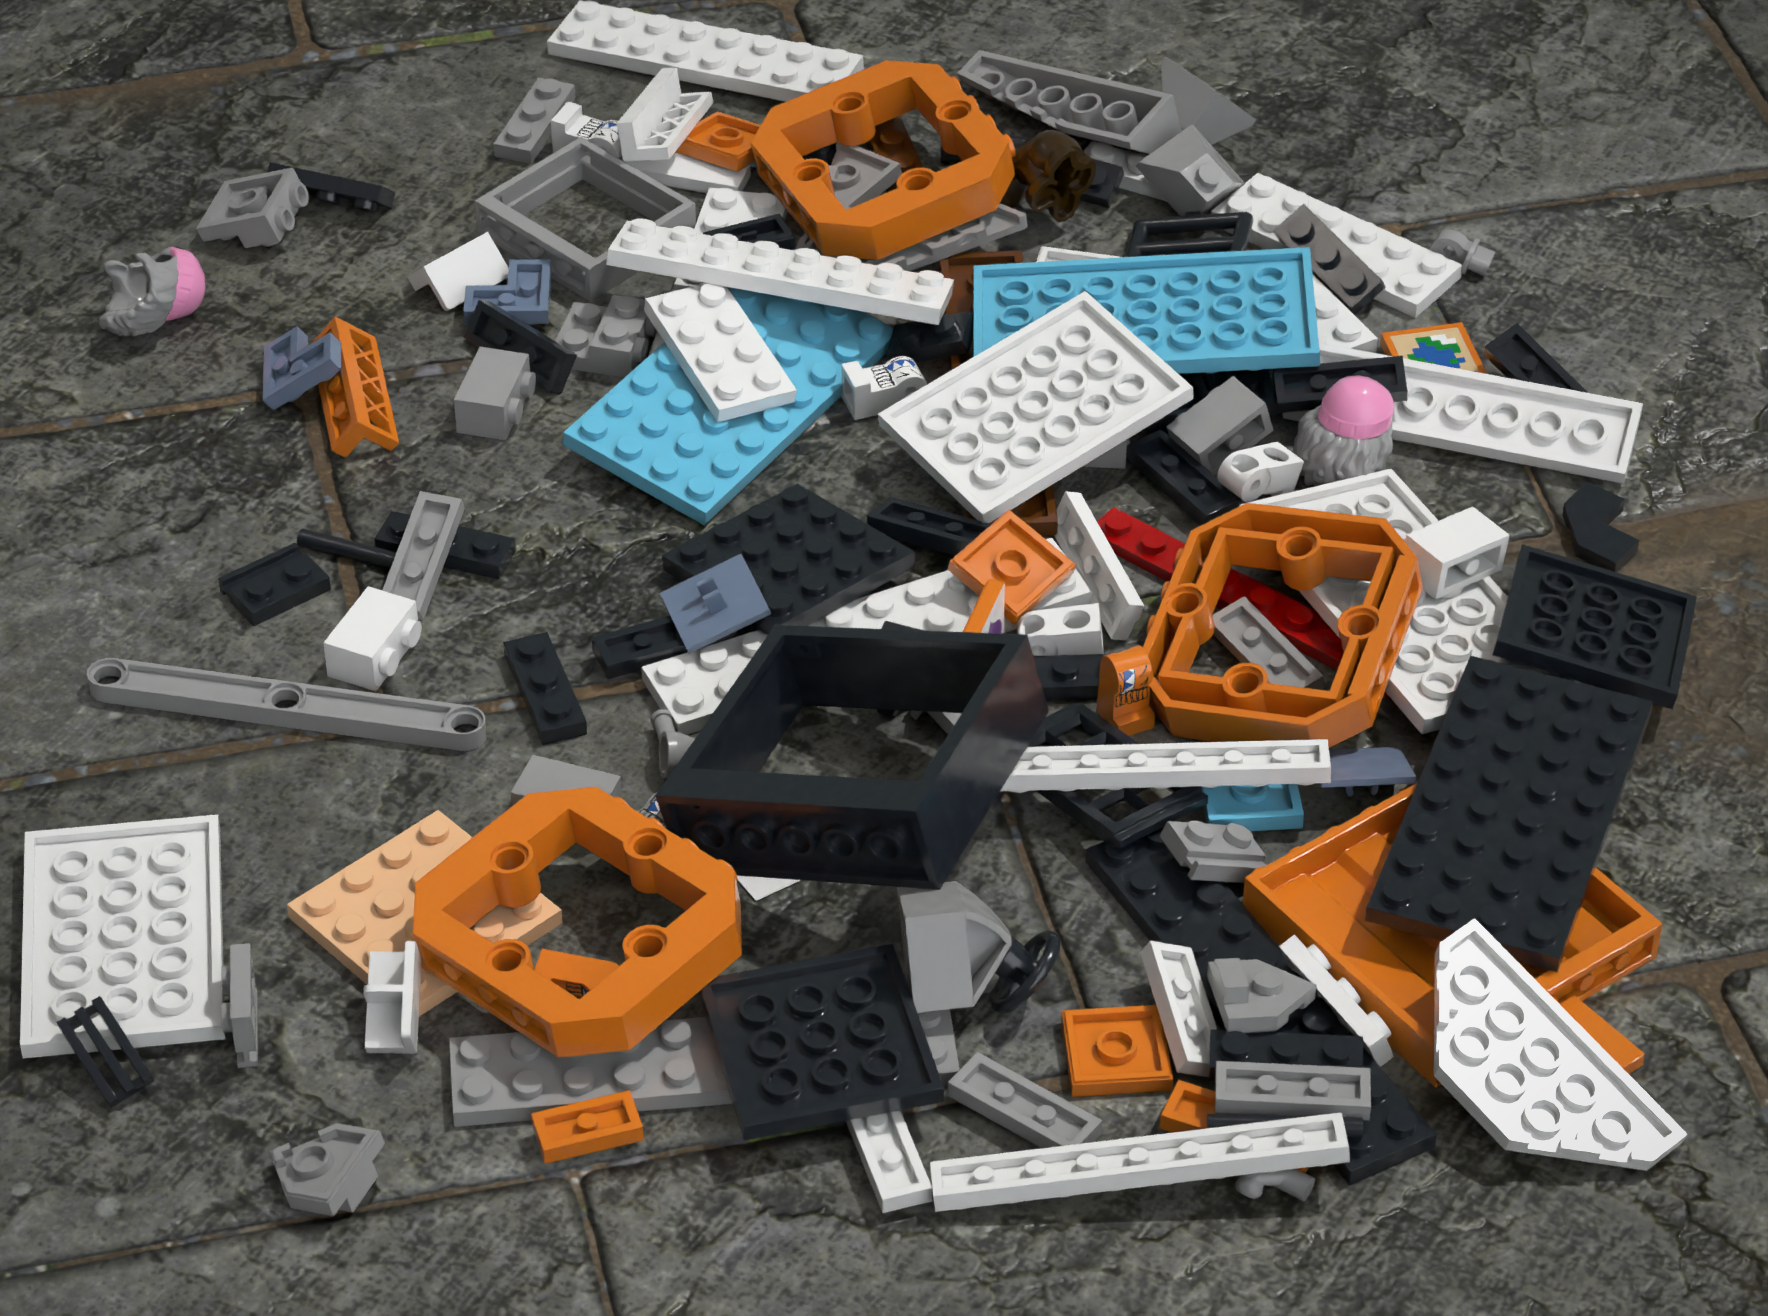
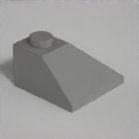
[1161,56,1257,145]
[1136,124,1245,216]

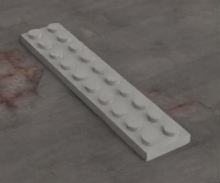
[449,1009,960,1127]

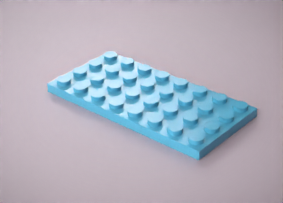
[974,247,1320,374]
[562,287,894,525]

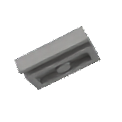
[1160,821,1268,883]
[221,943,258,1068]

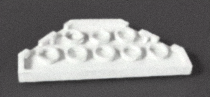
[1434,918,1687,1171]

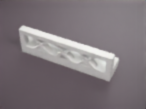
[617,67,713,161]

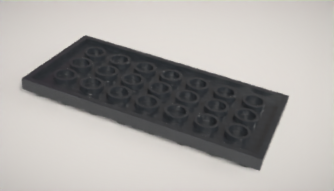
[1365,656,1653,972]

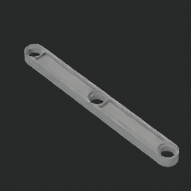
[86,658,487,751]

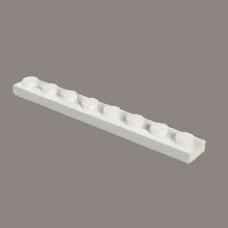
[1001,739,1331,793]
[930,1112,1350,1212]

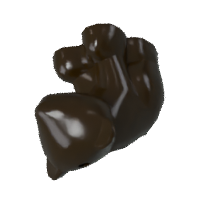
[1000,130,1096,222]

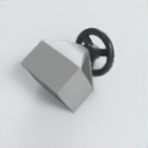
[897,881,1061,1014]

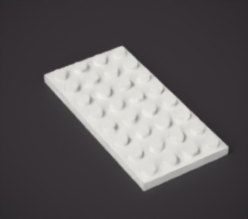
[1239,469,1581,734]

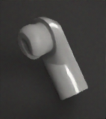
[1235,1169,1315,1201]

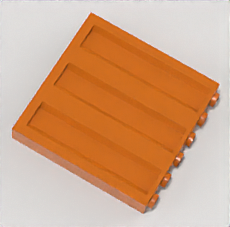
[1243,783,1663,1088]

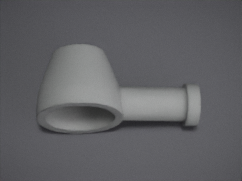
[650,709,695,778]

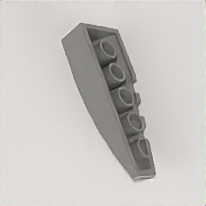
[957,50,1182,154]

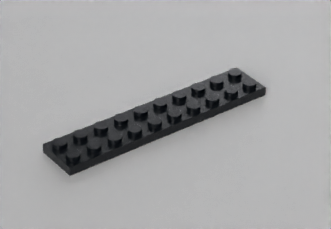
[1085,826,1437,1185]

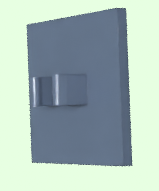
[660,554,771,654]
[1319,747,1416,796]

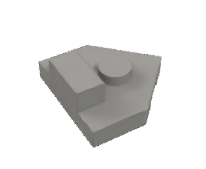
[1207,958,1317,1033]
[269,1123,385,1216]

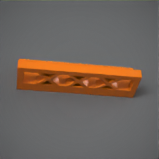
[311,316,399,458]

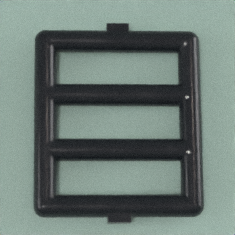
[1125,211,1253,257]

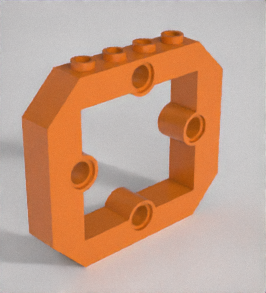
[751,60,1016,260]
[1142,503,1423,748]
[413,787,742,1058]

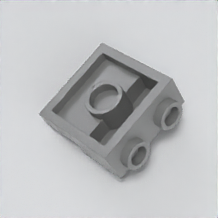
[196,168,309,248]
[555,295,657,378]

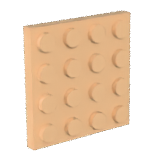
[287,810,563,1017]

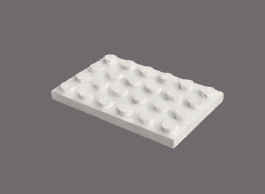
[878,291,1193,523]
[20,815,225,1058]

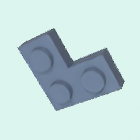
[463,259,552,325]
[263,326,341,411]

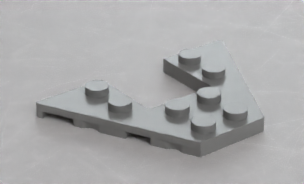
[795,142,1028,271]

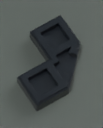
[1562,481,1639,572]

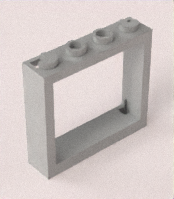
[475,137,696,302]

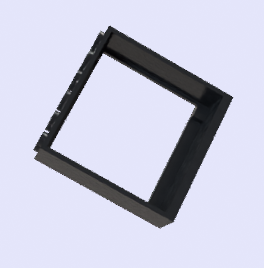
[655,625,1049,890]

